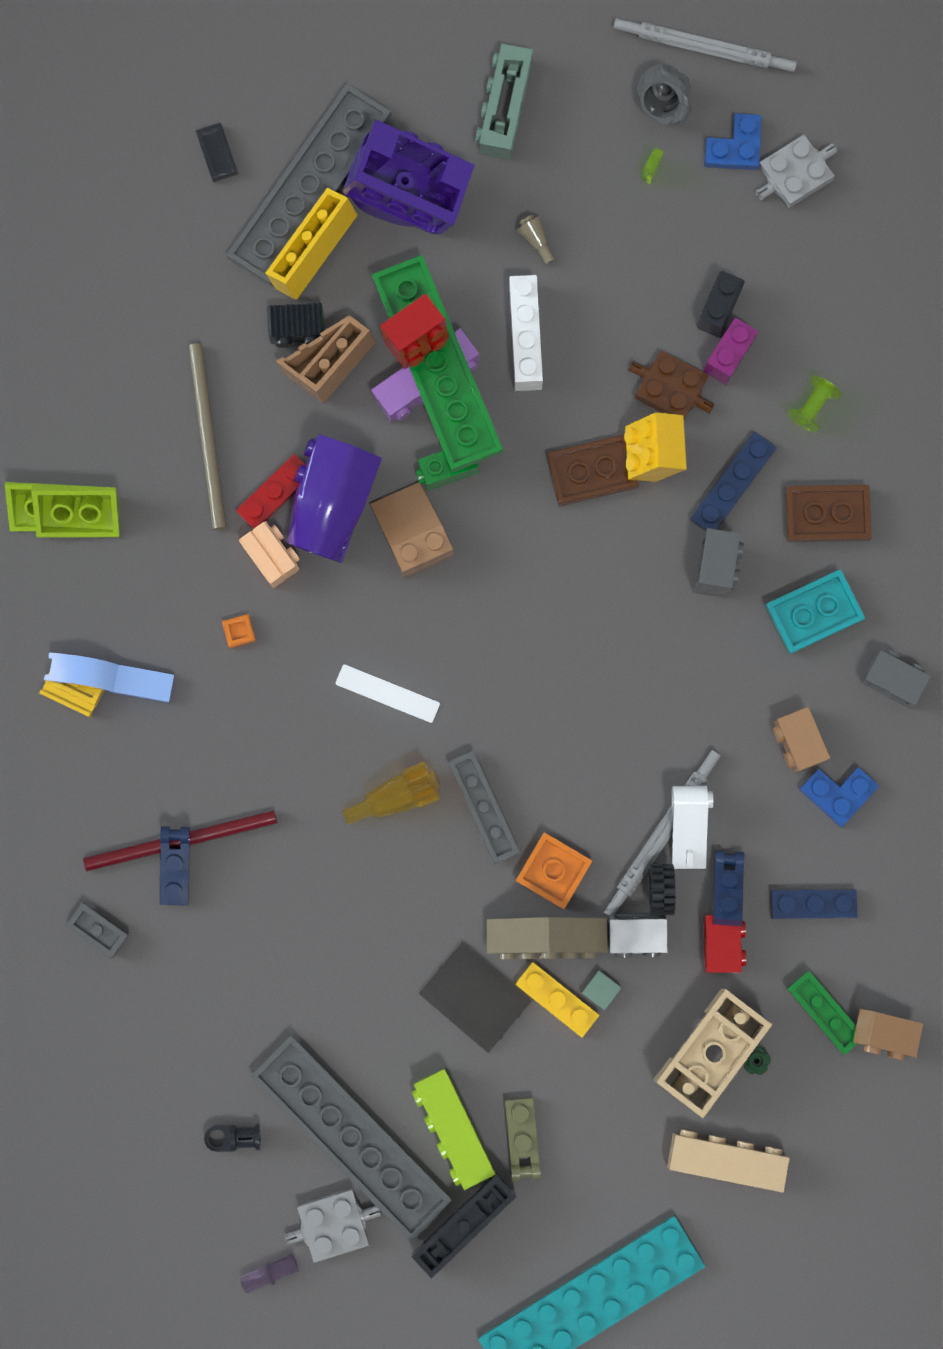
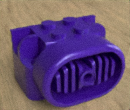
[343,119,475,235]

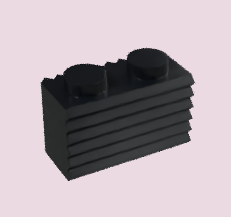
[697,271,745,338]
[267,302,324,348]

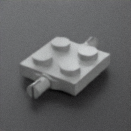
[755,135,837,208]
[285,1188,382,1263]

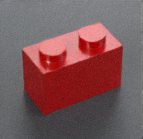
[703,915,746,973]

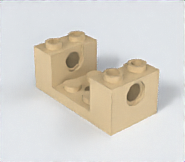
[653,989,772,1118]

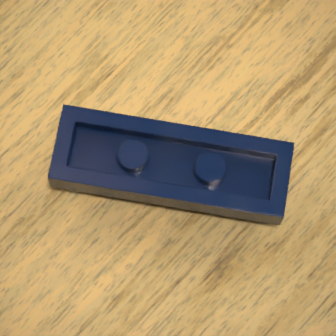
[771,890,858,919]

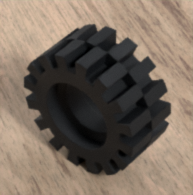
[649,864,676,915]

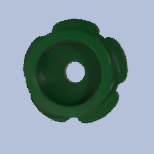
[744,1046,771,1075]

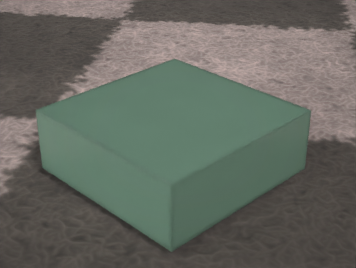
[582,970,621,1011]

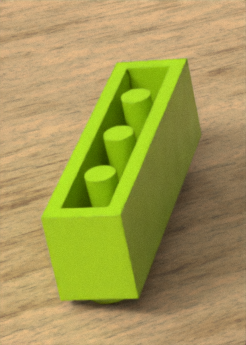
[412,1068,495,1190]

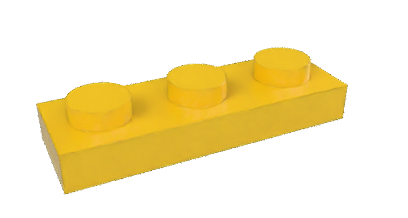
[515,962,600,1038]

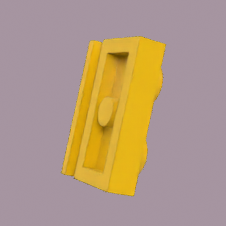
[39,672,104,718]

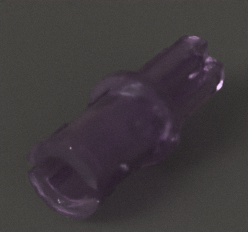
[240,1254,298,1293]

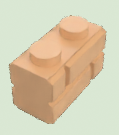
[239,521,300,588]

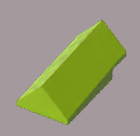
[5,482,120,537]

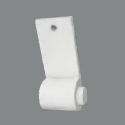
[672,786,713,869]

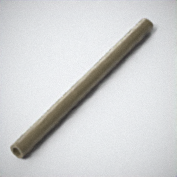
[189,343,226,531]

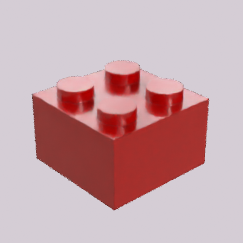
[380,293,449,370]

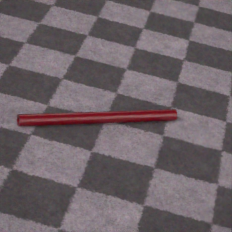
[83,810,278,872]

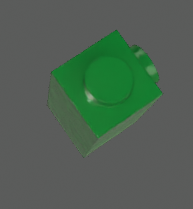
[415,451,479,491]

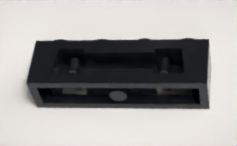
[412,1172,516,1279]

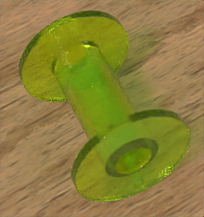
[787,376,842,432]

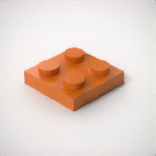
[516,832,592,910]

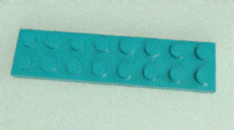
[478,1215,705,1349]

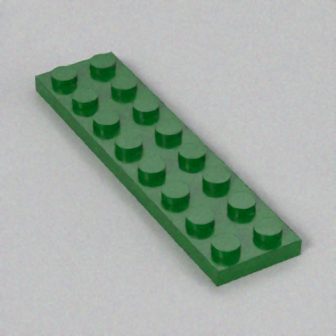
[372,255,503,473]

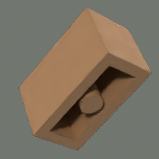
[772,707,830,774]
[853,1009,923,1061]

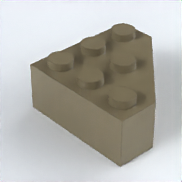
[487,917,608,959]

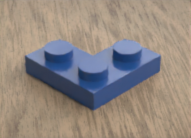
[705,114,762,170]
[799,767,879,828]

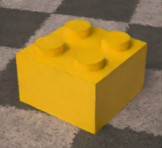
[624,412,687,482]

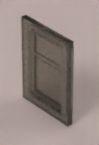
[419,942,532,1053]

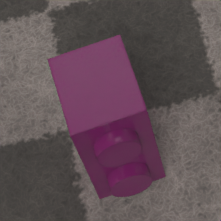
[703,317,759,385]

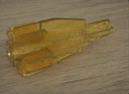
[342,761,441,824]

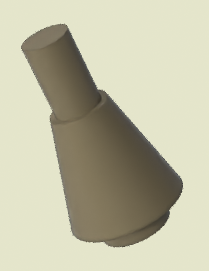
[517,214,555,264]

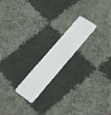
[336,665,440,723]

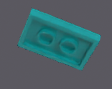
[765,569,865,655]

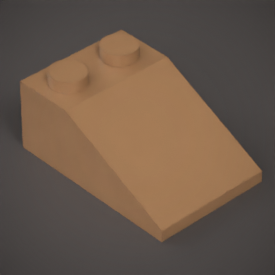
[370,482,454,578]

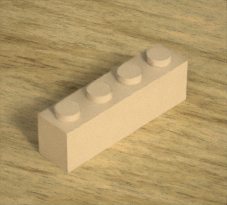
[667,1129,789,1193]

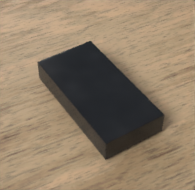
[196,123,238,182]

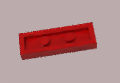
[236,454,305,529]

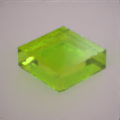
[642,148,664,184]

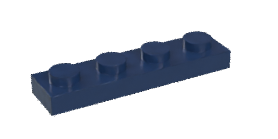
[690,432,777,531]

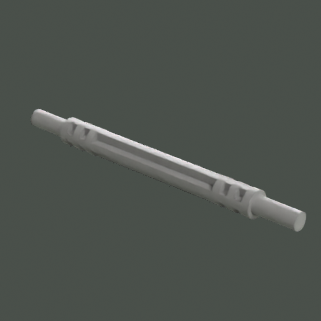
[613,18,797,72]
[603,750,721,916]

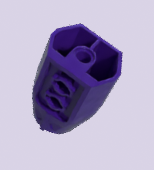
[287,434,382,563]

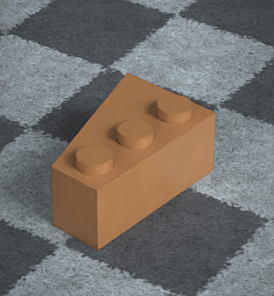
[276,315,375,404]

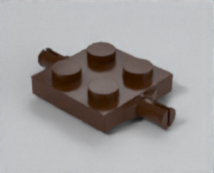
[628,350,715,420]

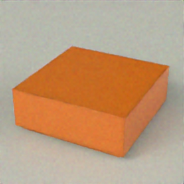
[222,614,257,649]

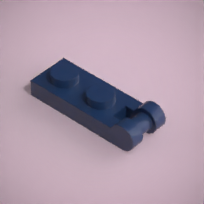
[160,826,190,906]
[713,850,744,926]

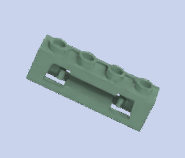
[475,43,533,160]

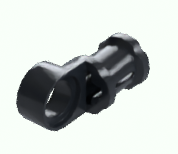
[204,1124,261,1152]

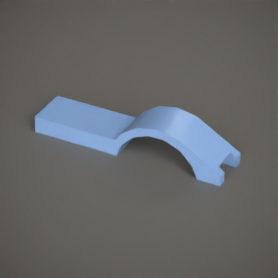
[44,653,174,703]

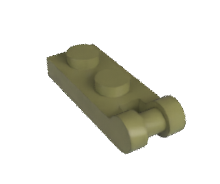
[505,1097,541,1182]

